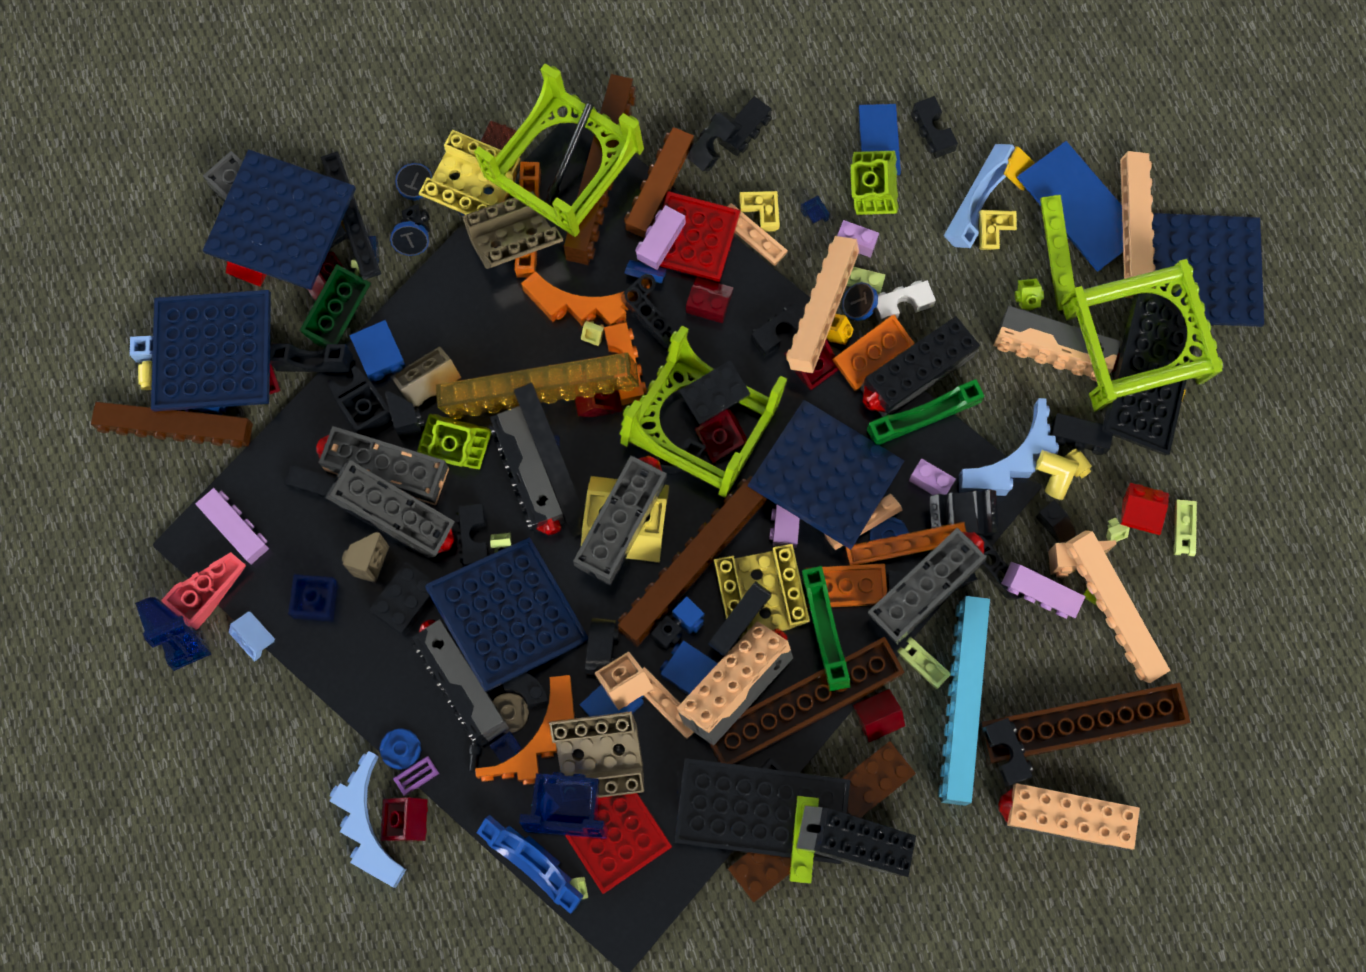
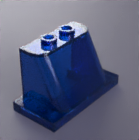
[135,597,211,671]
[519,772,608,839]

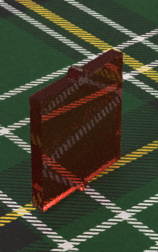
[481,121,516,150]

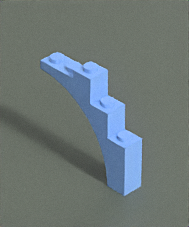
[959,398,1059,496]
[330,751,407,888]

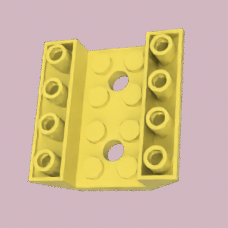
[419,130,521,215]
[581,476,669,563]
[714,544,810,638]

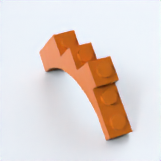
[521,271,650,326]
[475,675,575,785]

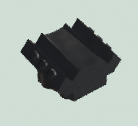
[930,489,999,536]

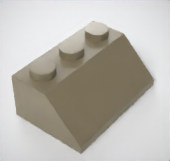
[390,346,461,407]
[342,532,389,584]

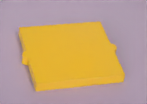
[1003,146,1035,191]

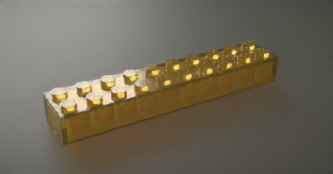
[436,352,639,419]

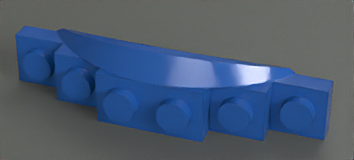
[476,815,584,914]

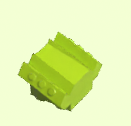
[851,151,898,215]
[417,413,491,469]

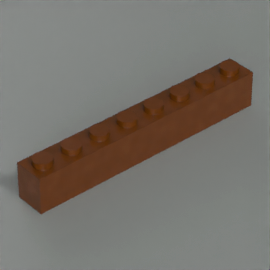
[91,402,253,448]

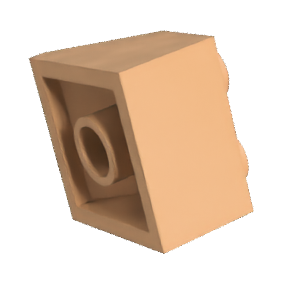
[595,652,653,710]

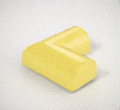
[739,191,780,232]
[979,210,1017,250]
[1035,450,1079,500]

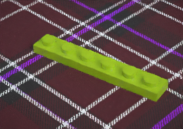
[1040,195,1075,311]

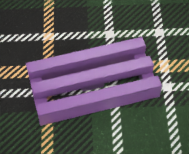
[393,756,440,796]

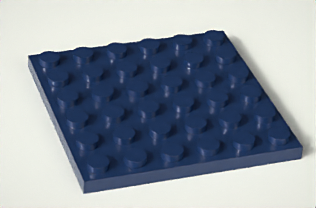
[203,149,356,290]
[1152,213,1264,327]
[151,290,271,411]
[748,400,904,550]
[425,537,589,692]

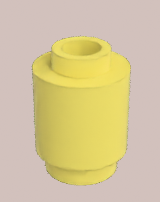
[138,361,152,390]
[1065,449,1092,478]

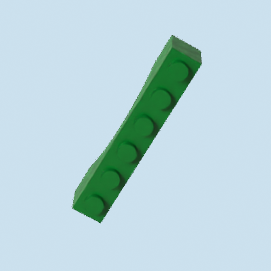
[867,379,985,445]
[802,566,850,691]

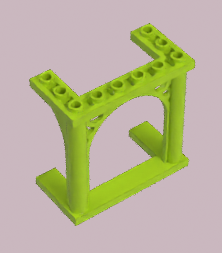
[474,64,644,237]
[1061,259,1223,412]
[619,326,787,498]

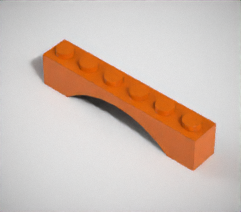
[515,162,541,278]

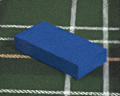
[625,260,667,283]

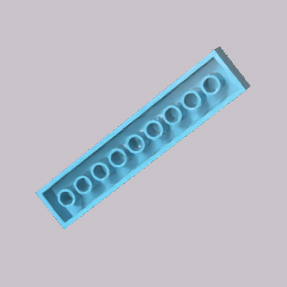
[938,596,990,806]

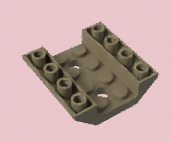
[462,191,563,269]
[549,712,644,802]

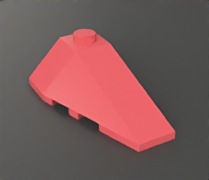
[161,552,246,630]

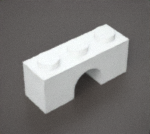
[874,280,936,324]

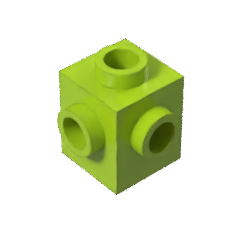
[1015,279,1044,310]

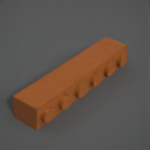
[624,127,694,238]

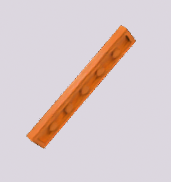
[846,522,966,565]

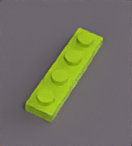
[789,796,819,884]

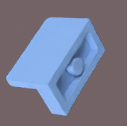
[229,612,275,661]

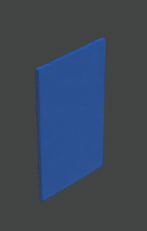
[1017,141,1123,272]

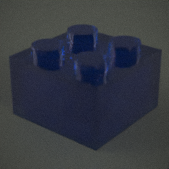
[288,574,338,622]

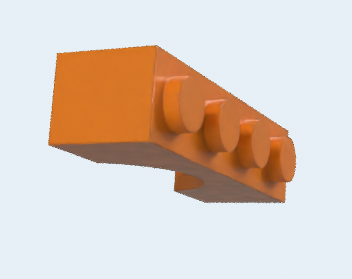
[604,322,647,405]

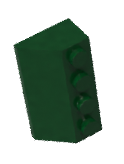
[299,264,371,349]

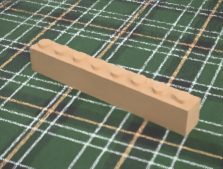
[1120,151,1155,298]
[786,236,859,373]
[1065,530,1170,683]

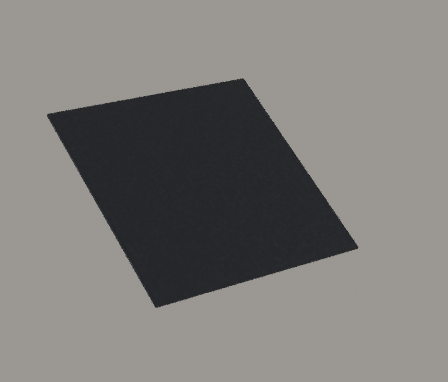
[153,112,1041,972]

